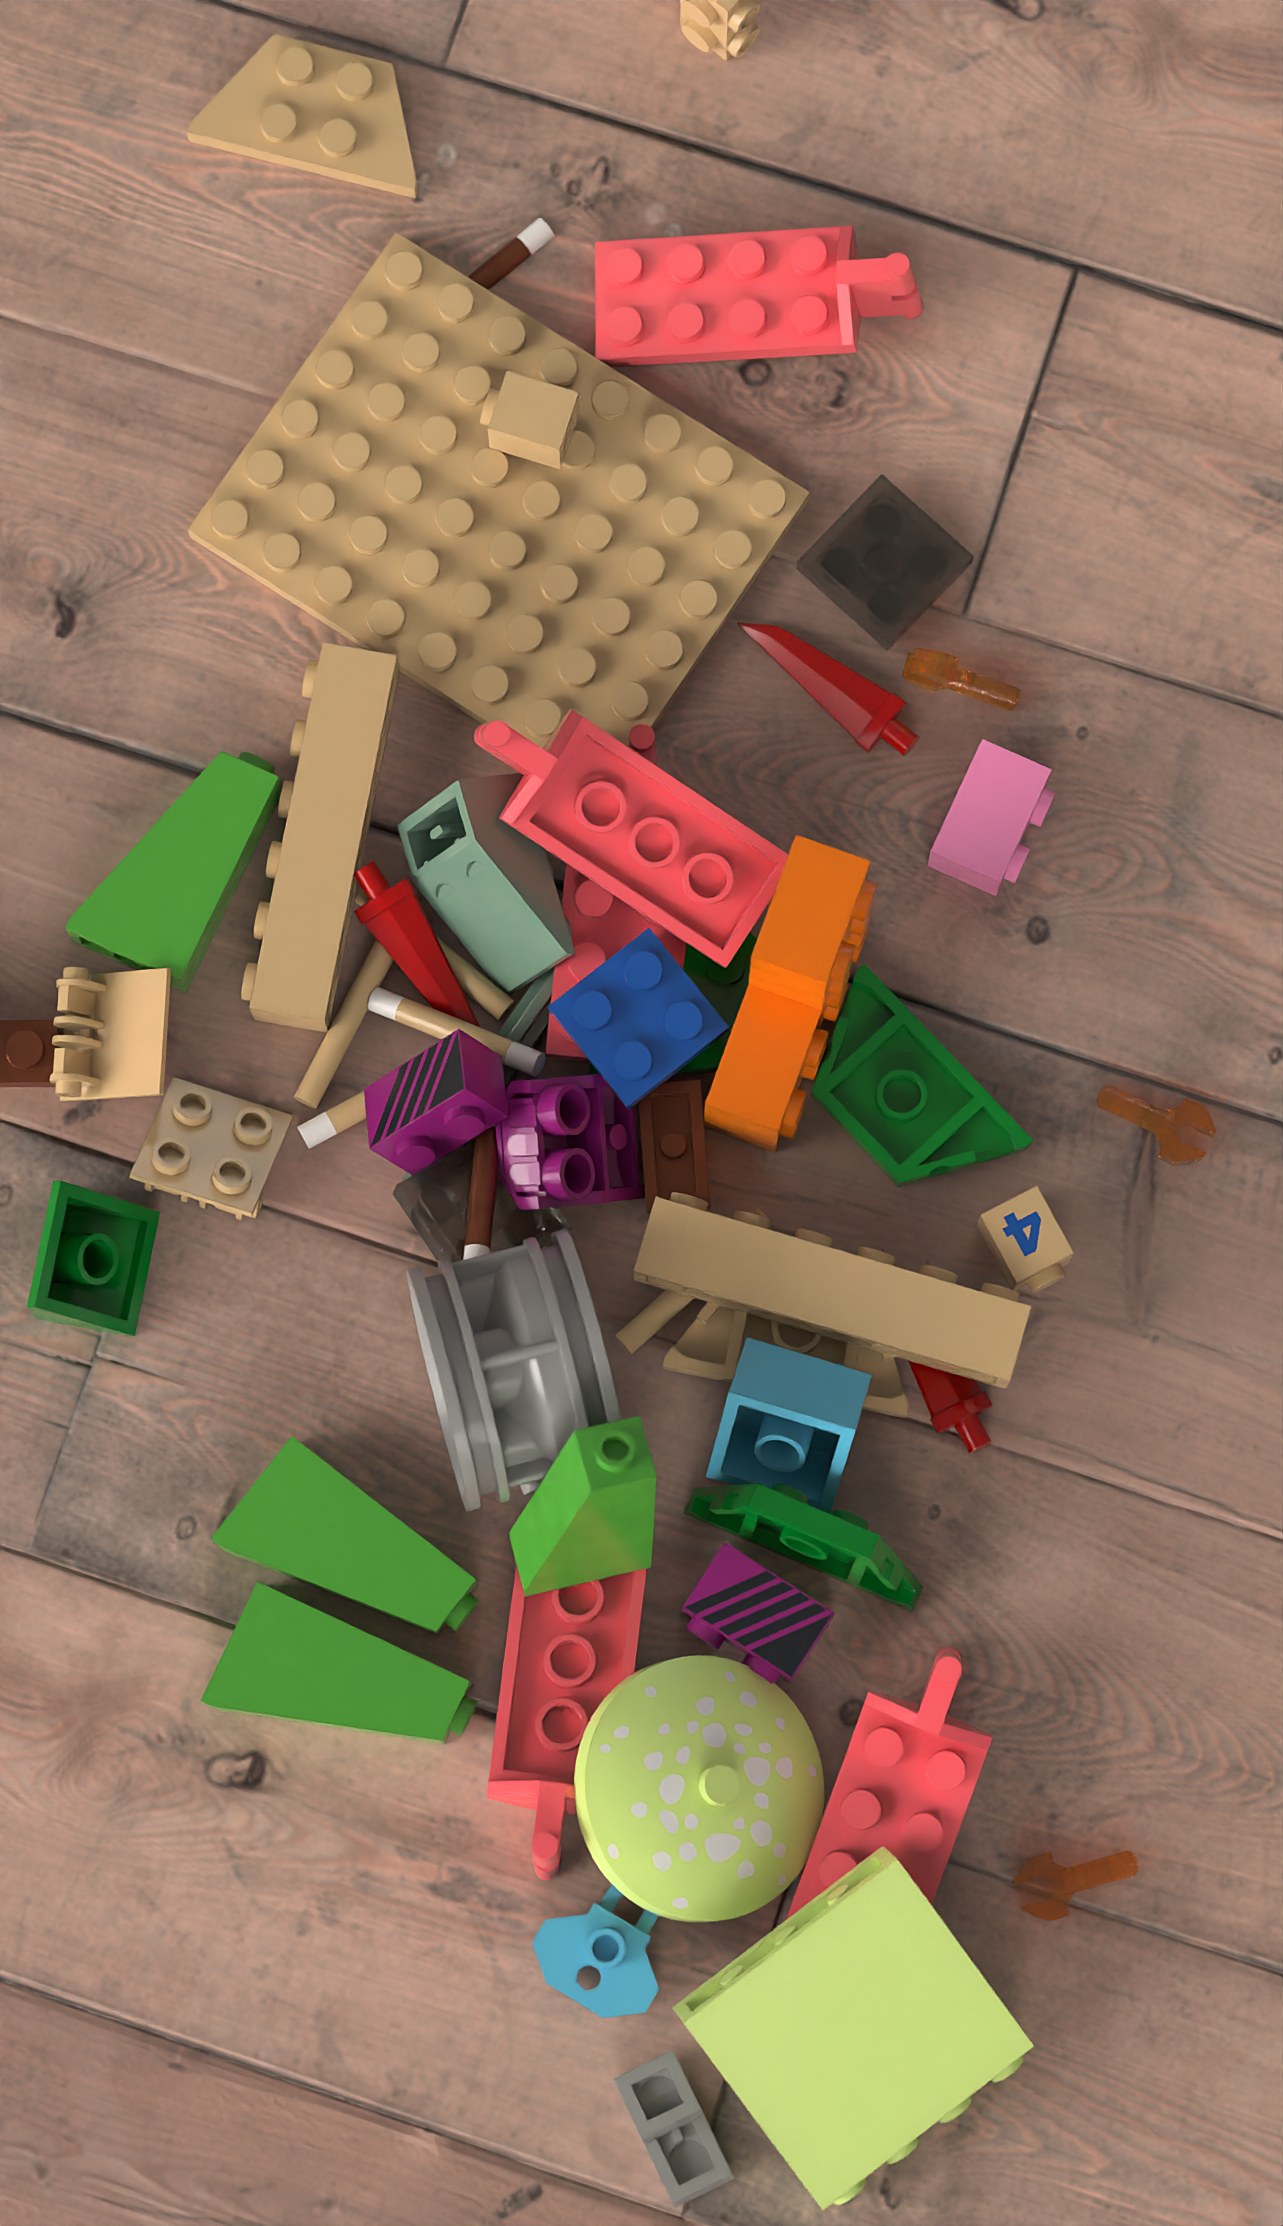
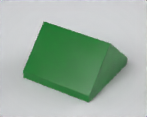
[27,1181,160,1336]

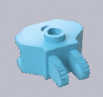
[532,1884,659,2018]

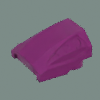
[495,1073,645,1210]

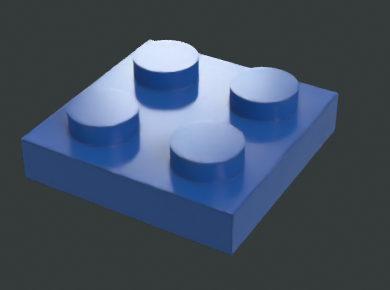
[548,928,729,1110]

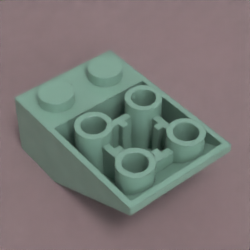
[397,773,575,995]

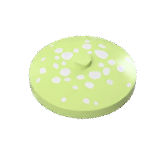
[574,1655,824,1922]

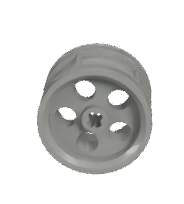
[406,1229,621,1511]

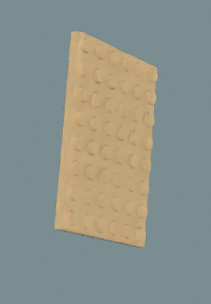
[188,232,810,748]

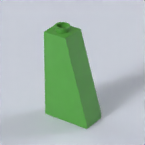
[65,751,282,993]
[509,1416,657,1597]
[211,1436,480,1636]
[200,1582,478,1744]

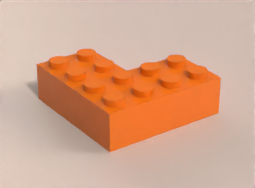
[704,835,878,1153]

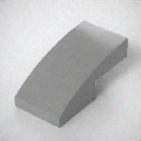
[614,2050,735,2208]

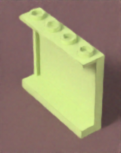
[672,1846,1034,2210]

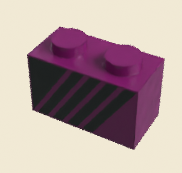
[364,1029,509,1176]
[682,1542,835,1684]

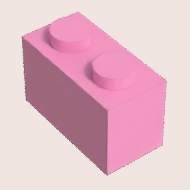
[927,739,1056,896]

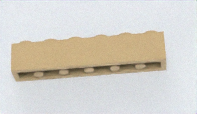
[241,642,400,1033]
[633,1192,1032,1389]

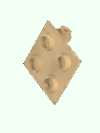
[50,967,171,1102]
[130,1077,293,1221]

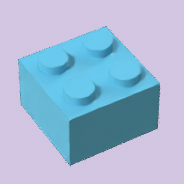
[706,1337,872,1514]

